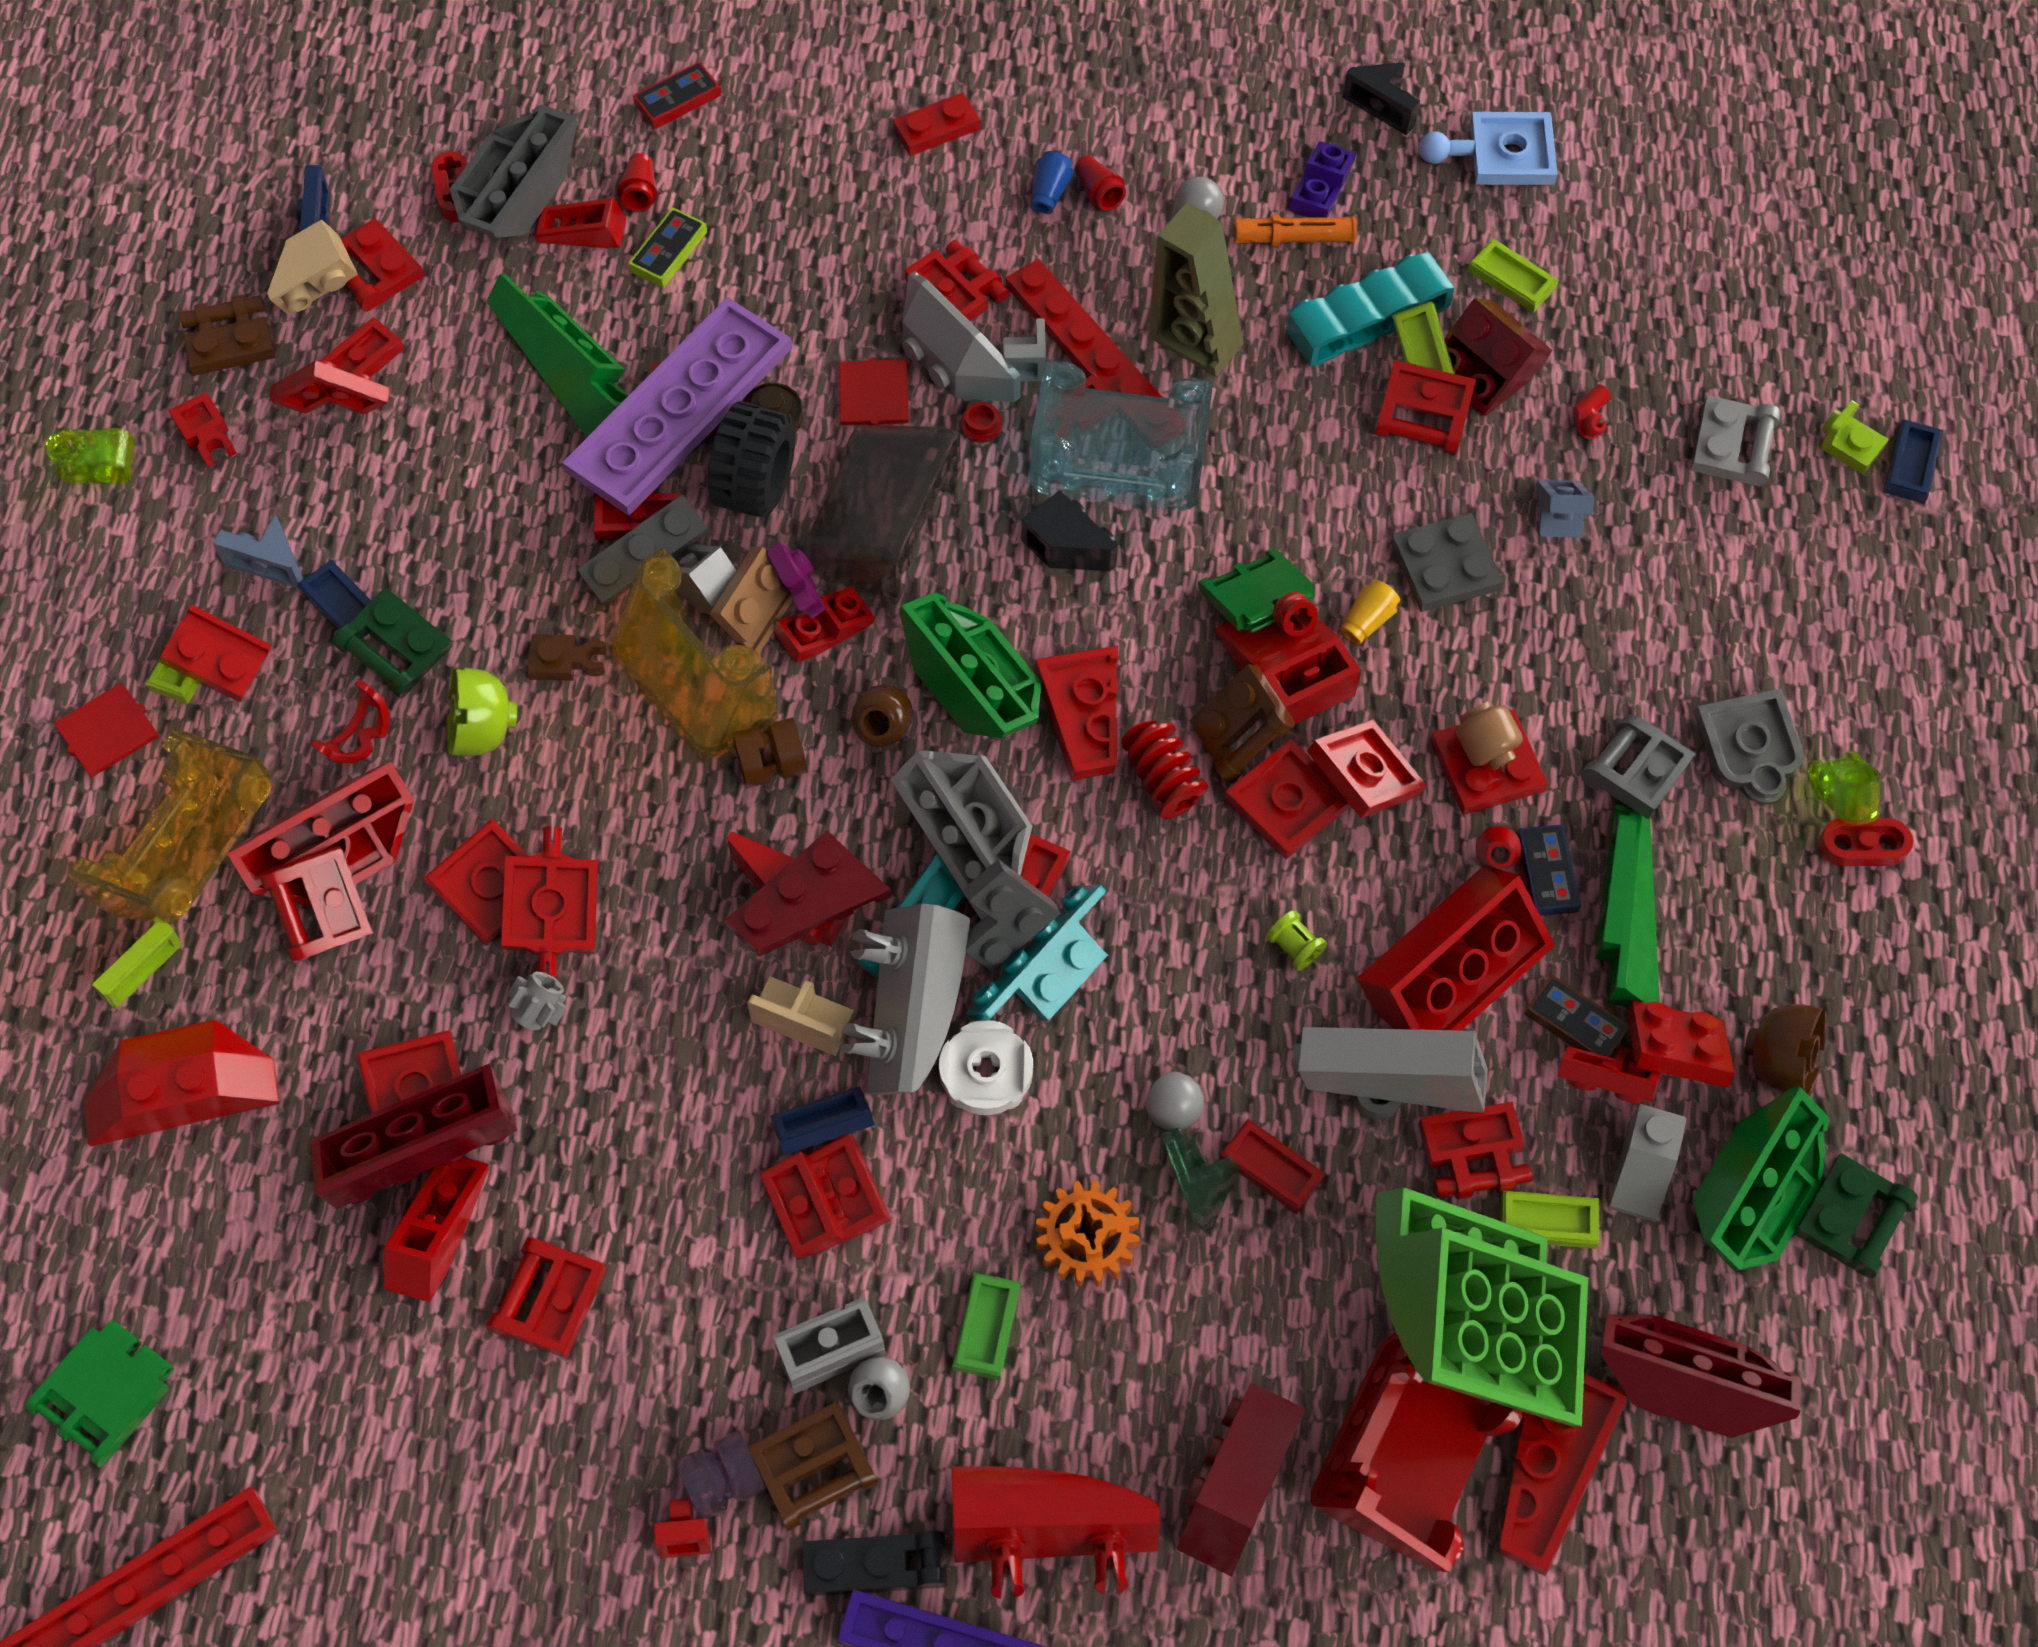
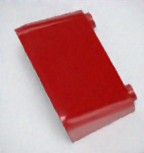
[1310,1332,1523,1572]

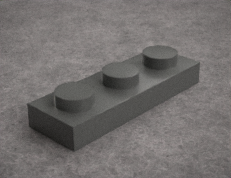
[577,494,709,606]

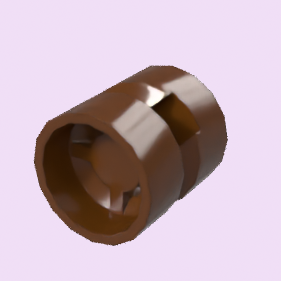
[732,717,808,789]

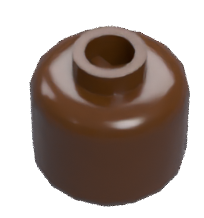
[851,684,913,747]

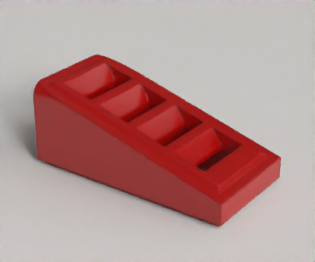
[535,198,626,248]

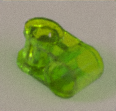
[46,428,135,484]
[1807,750,1880,824]

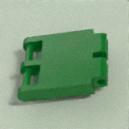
[1198,548,1315,633]
[24,1320,174,1467]

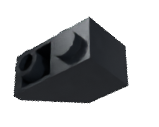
[1021,490,1118,571]

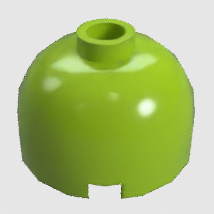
[447,668,517,757]

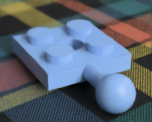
[1419,112,1558,185]

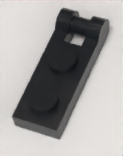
[803,1531,947,1597]

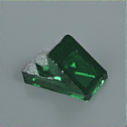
[1161,1127,1240,1231]

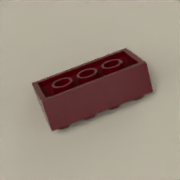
[310,1063,517,1209]

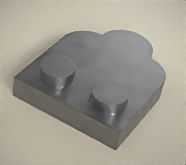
[1693,688,1804,804]

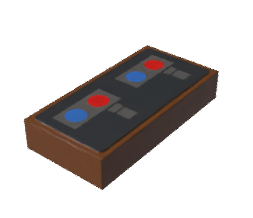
[1524,975,1629,1057]

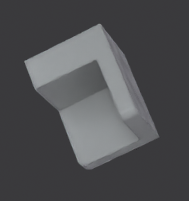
[1003,318,1046,381]

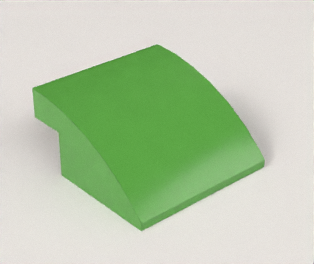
[1375,1187,1588,1427]

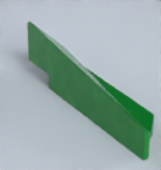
[487,274,629,437]
[1594,803,1660,1008]

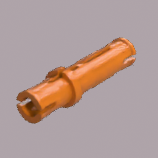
[1233,214,1357,247]

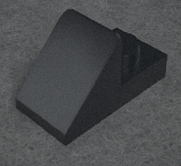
[1342,62,1420,135]

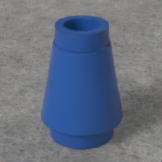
[1030,151,1073,214]

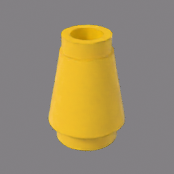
[1340,579,1400,645]

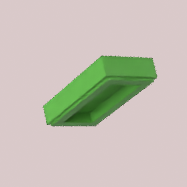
[952,1273,1021,1380]

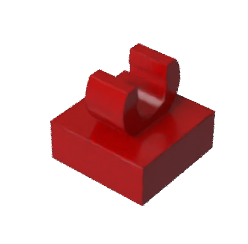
[654,1498,711,1559]

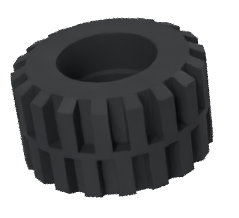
[707,401,795,518]

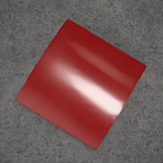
[760,1134,892,1260]

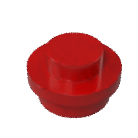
[961,402,1002,443]

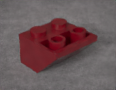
[1444,298,1553,416]

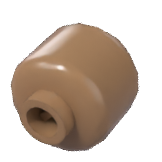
[1455,701,1523,771]

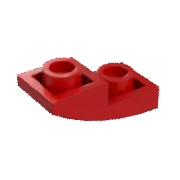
[773,586,875,663]

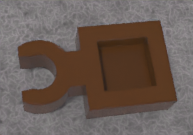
[527,634,607,681]

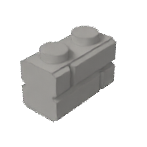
[772,1296,886,1394]

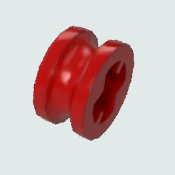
[1273,592,1318,637]

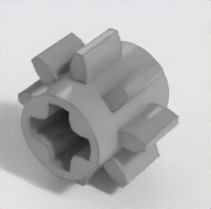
[507,972,567,1030]

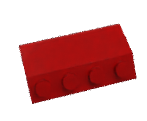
[1357,865,1555,1031]

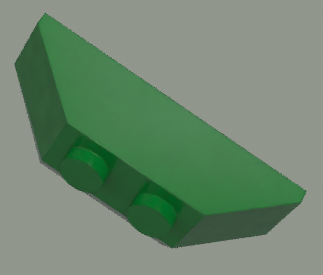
[899,592,1041,738]
[1693,1087,1829,1271]

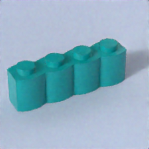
[1286,252,1455,366]

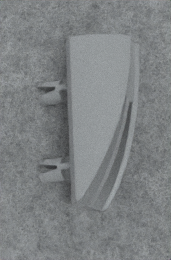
[840,904,970,1096]

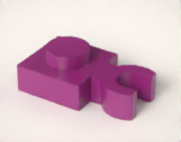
[766,541,826,619]

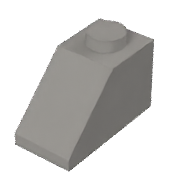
[655,544,737,614]
[1608,1104,1687,1222]

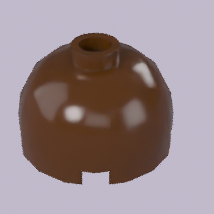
[1745,1004,1827,1096]

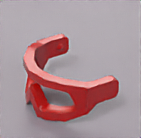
[310,679,390,764]

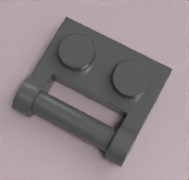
[1581,714,1696,819]

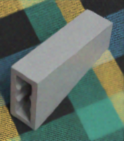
[1293,1027,1488,1113]

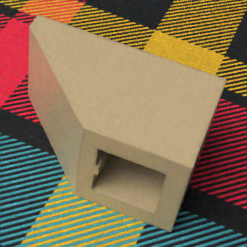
[267,219,358,314]

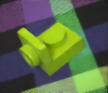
[1820,400,1889,475]

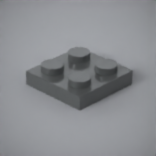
[1390,513,1503,612]

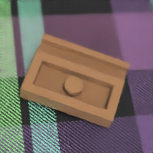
[709,547,793,654]

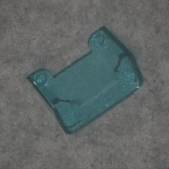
[1030,360,1214,511]

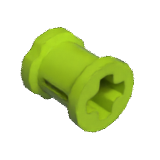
[1266,910,1327,971]

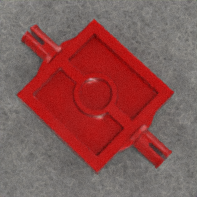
[500,826,598,979]

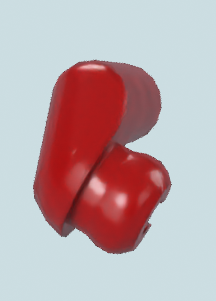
[1572,384,1611,440]

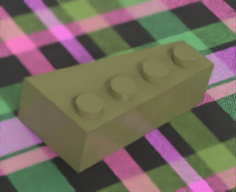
[1149,202,1243,377]

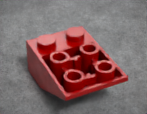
[1214,611,1362,725]

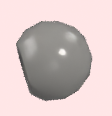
[1174,177,1224,219]
[1145,1072,1204,1132]
[847,1356,910,1421]

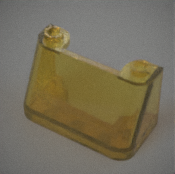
[611,547,778,759]
[68,728,271,923]

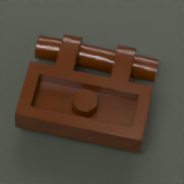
[179,294,275,376]

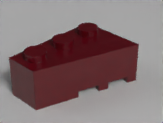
[1176,1383,1306,1577]

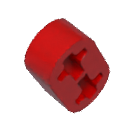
[432,151,468,223]

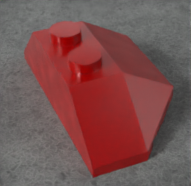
[227,761,414,907]
[84,1019,280,1147]

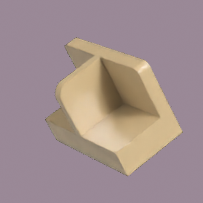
[747,976,855,1056]

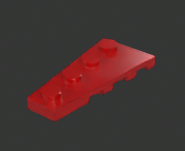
[1499,1373,1628,1576]

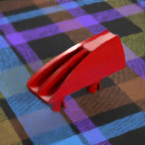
[951,1466,1160,1599]

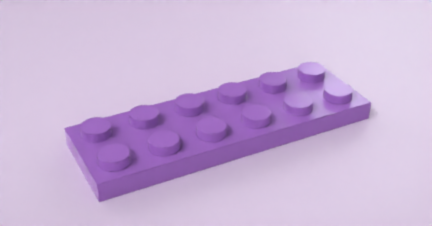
[562,297,793,516]

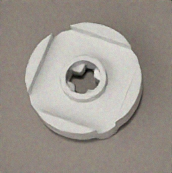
[939,1020,1033,1115]

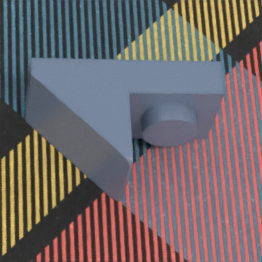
[1536,479,1594,538]
[213,516,304,588]

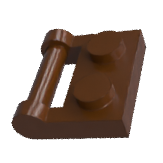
[1189,664,1295,783]
[748,1401,878,1531]

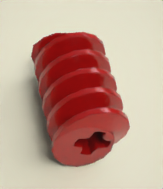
[1121,720,1209,820]

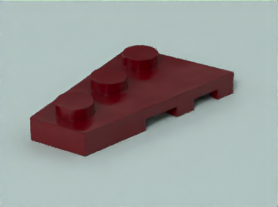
[725,831,892,957]

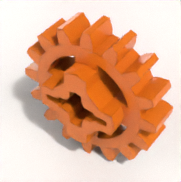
[1035,1180,1140,1288]

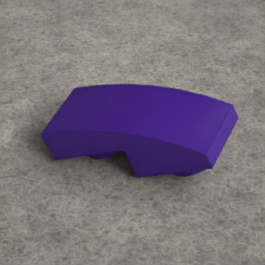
[1288,141,1356,217]

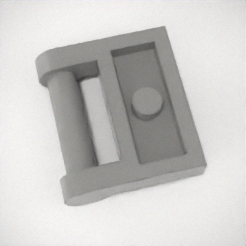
[1690,395,1781,486]

